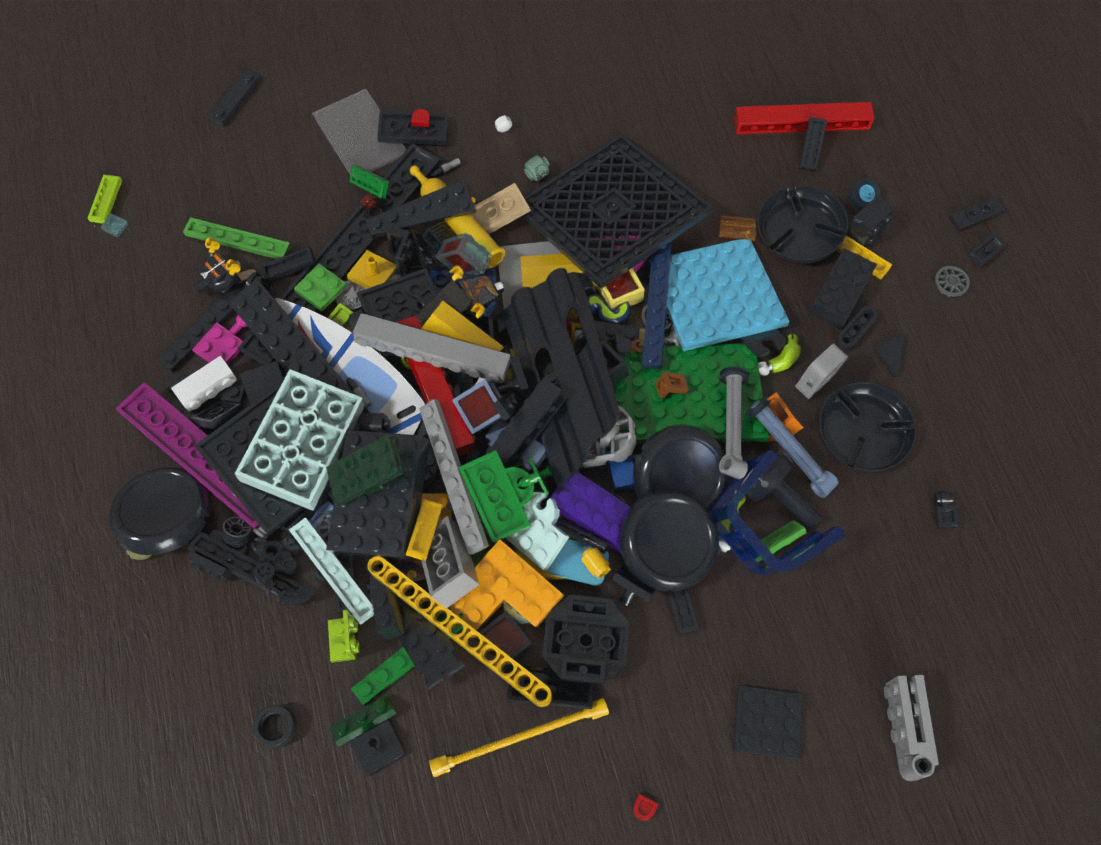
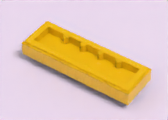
[406,499,443,561]

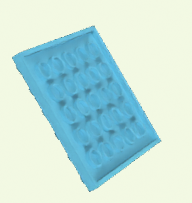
[648,237,789,351]

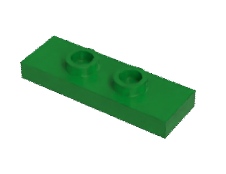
[349,165,389,198]

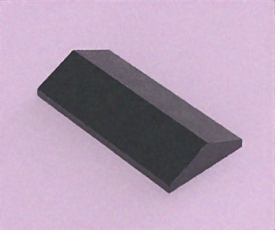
[507,665,593,709]

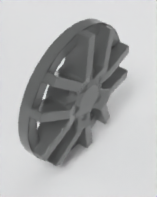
[934,266,970,297]

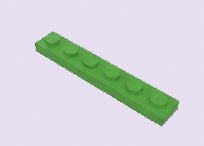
[183,217,291,259]

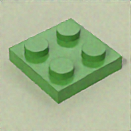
[294,264,347,312]

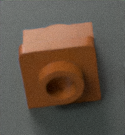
[655,372,689,398]

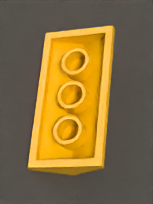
[520,254,595,288]
[421,301,503,352]

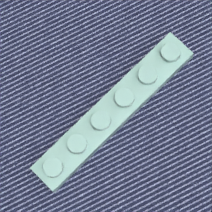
[289,518,374,625]

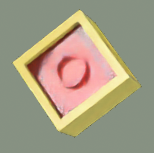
[595,268,645,311]

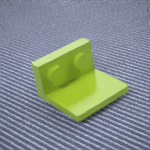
[328,610,360,663]

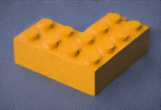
[449,539,564,631]

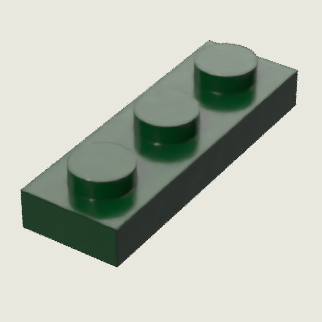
[329,695,396,747]

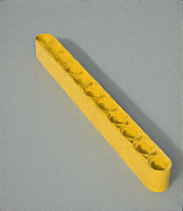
[368,556,552,707]

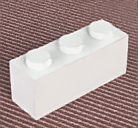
[171,356,237,412]

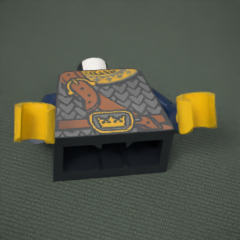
[450,265,504,319]

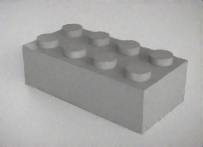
[422,516,479,608]

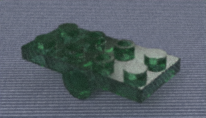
[326,434,403,505]

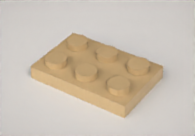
[472,183,531,234]

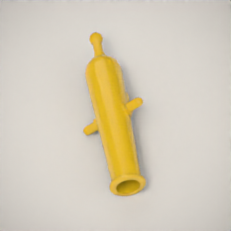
[410,166,506,269]

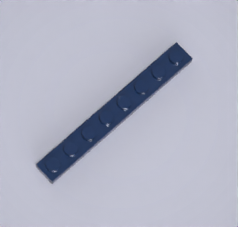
[642,241,672,369]

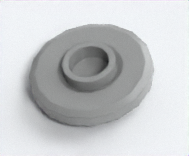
[335,280,366,311]

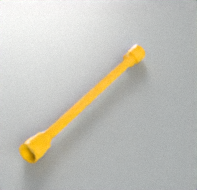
[429,698,609,777]

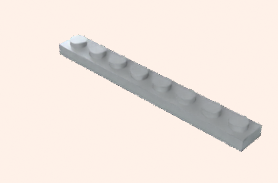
[419,399,489,555]

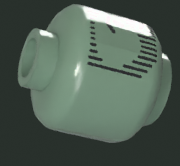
[524,155,550,181]

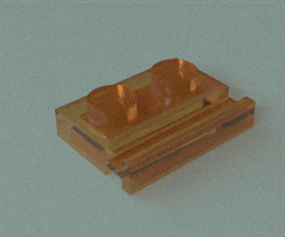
[719,215,756,241]

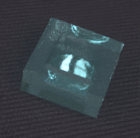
[101,214,128,237]

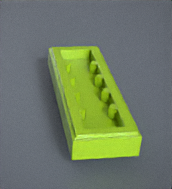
[88,175,122,224]

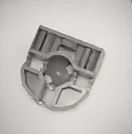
[581,406,637,468]

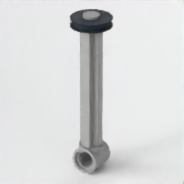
[719,366,749,479]

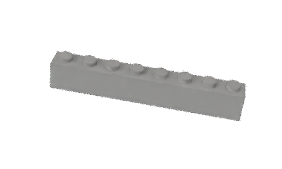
[353,313,510,383]

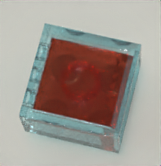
[436,233,492,275]

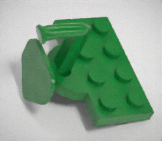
[459,450,553,543]

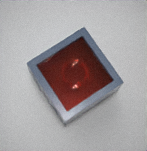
[452,379,502,434]

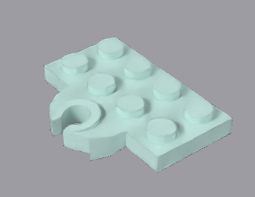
[505,492,569,571]

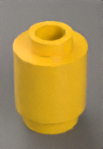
[581,547,611,579]

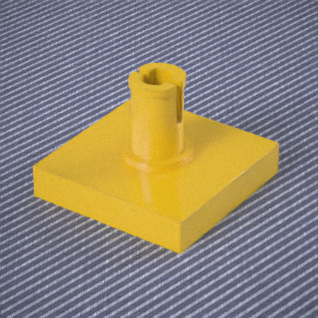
[347,250,397,289]

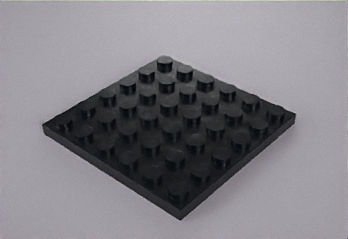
[194,381,343,536]

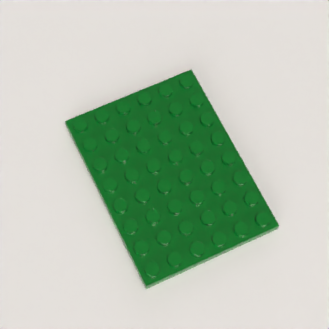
[613,344,769,444]

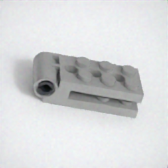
[884,675,939,781]

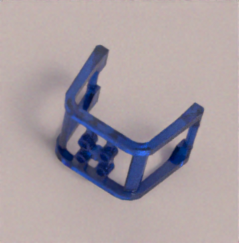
[710,450,845,575]

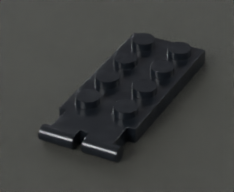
[398,588,466,690]

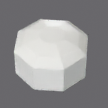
[495,115,512,132]

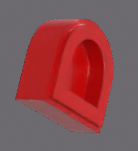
[411,109,430,127]
[633,793,659,821]

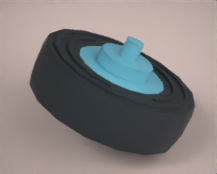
[849,178,881,210]

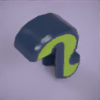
[587,294,631,325]

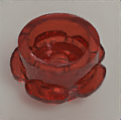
[360,193,377,210]

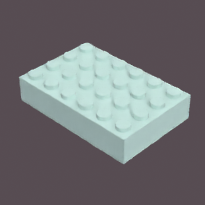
[235,369,364,511]

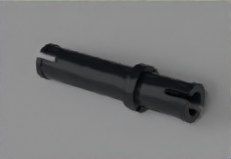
[555,517,610,554]

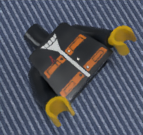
[193,238,241,294]

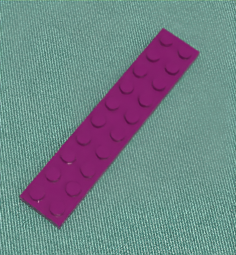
[115,382,259,529]

